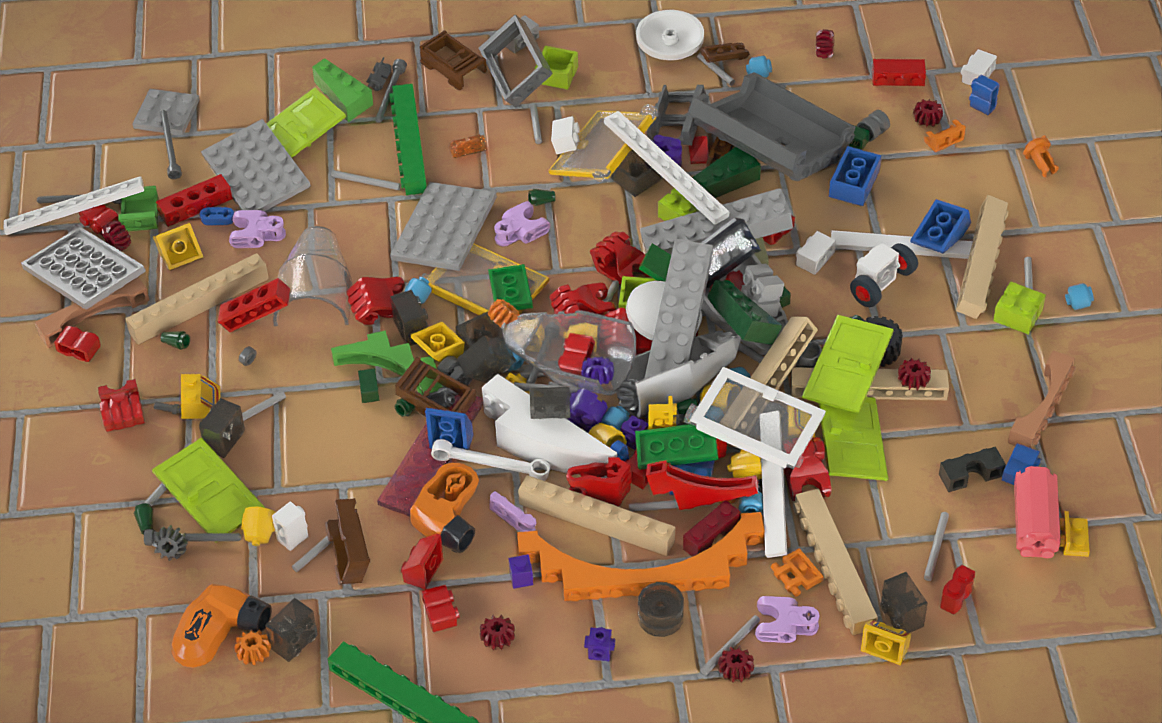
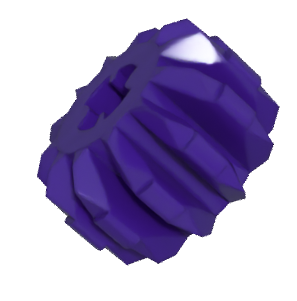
[581,356,614,386]

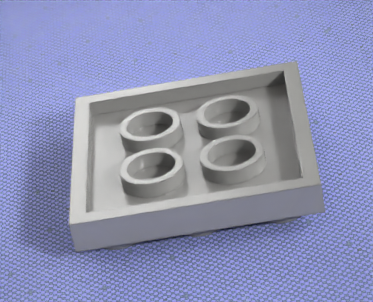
[133,89,199,135]

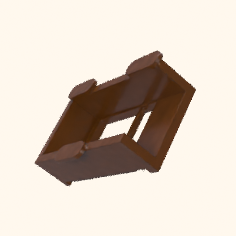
[420,30,487,90]
[395,357,476,417]
[325,498,370,585]

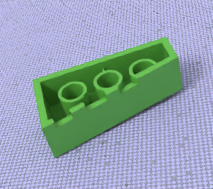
[312,58,373,122]

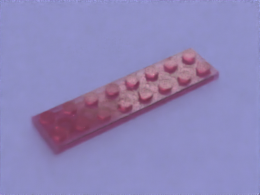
[377,389,483,516]

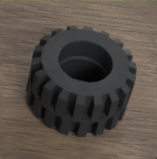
[862,316,903,367]

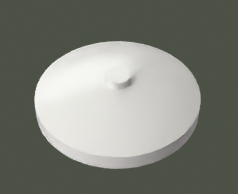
[636,10,704,60]
[626,281,702,341]

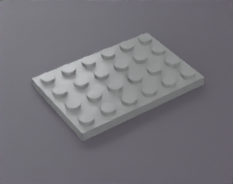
[201,119,311,212]
[390,182,497,271]
[21,227,146,310]

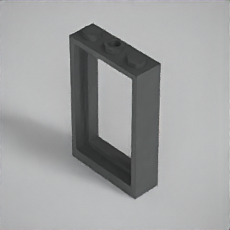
[479,15,553,108]

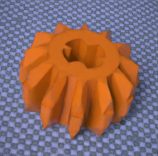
[488,299,521,330]
[234,629,271,666]

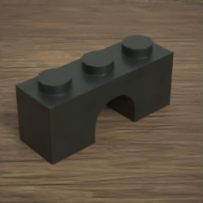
[939,447,1006,492]

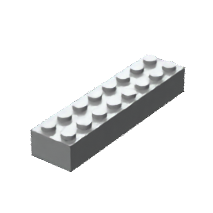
[639,188,793,255]
[644,239,713,379]

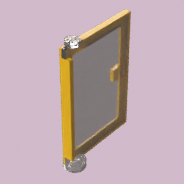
[548,104,659,182]
[421,243,550,331]

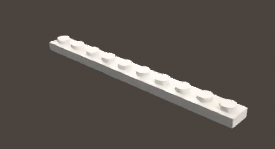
[604,111,730,225]

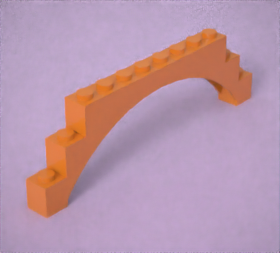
[517,512,764,601]

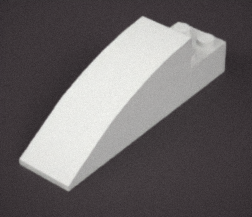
[482,374,617,478]

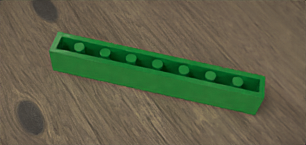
[390,84,427,195]
[327,641,479,723]

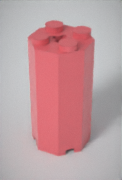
[1014,466,1060,558]

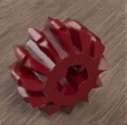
[816,29,835,59]
[913,98,943,128]
[102,220,131,251]
[898,358,931,391]
[480,614,515,651]
[718,646,754,683]

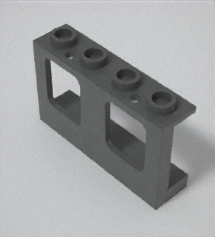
[647,85,706,145]

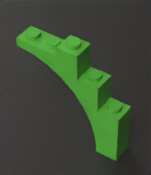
[331,330,442,395]

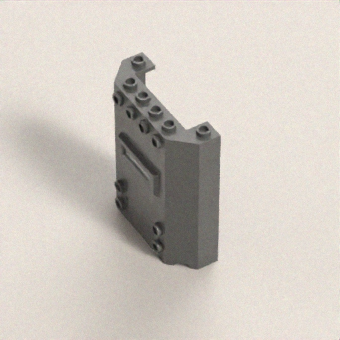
[689,72,856,181]

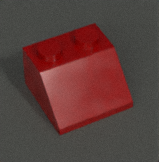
[401,534,444,590]

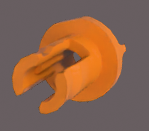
[1023,135,1059,177]

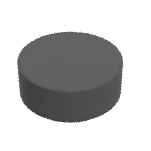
[239,346,257,366]

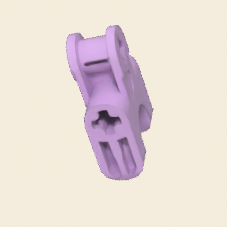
[494,201,550,247]
[229,210,286,248]
[755,596,819,643]

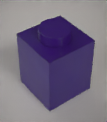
[508,554,533,589]

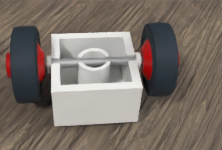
[850,242,918,308]

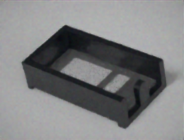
[701,217,761,288]

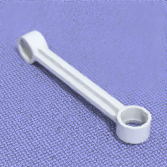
[431,439,550,481]

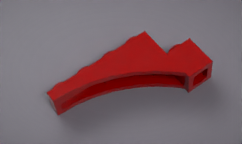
[646,460,758,510]

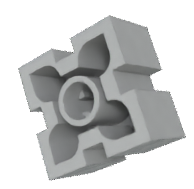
[741,263,784,316]

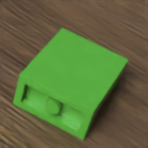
[118,186,159,231]

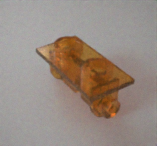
[449,134,487,159]

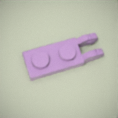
[489,491,536,532]

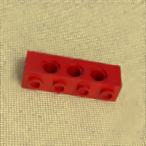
[156,174,233,227]
[218,278,290,332]

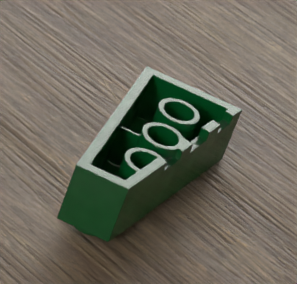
[692,147,761,198]
[707,280,783,345]

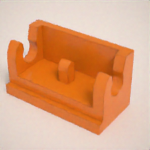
[924,119,966,152]

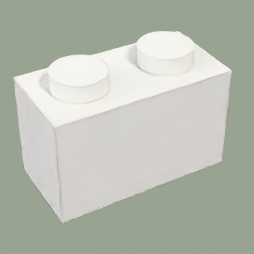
[961,49,997,85]
[551,116,580,154]
[796,231,836,275]
[272,501,308,551]

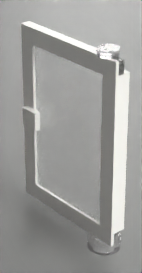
[684,367,826,469]

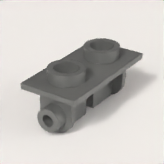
[366,57,392,91]
[426,388,458,408]

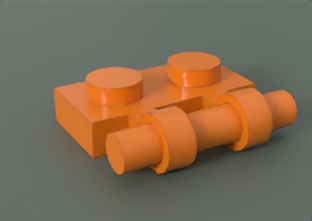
[771,548,824,597]

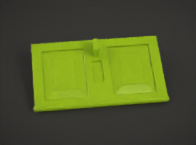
[266,87,346,158]
[802,315,894,414]
[818,397,888,481]
[152,438,265,543]

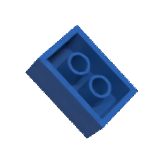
[829,146,882,206]

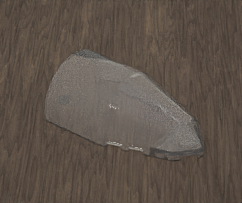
[273,226,352,326]
[501,310,636,396]

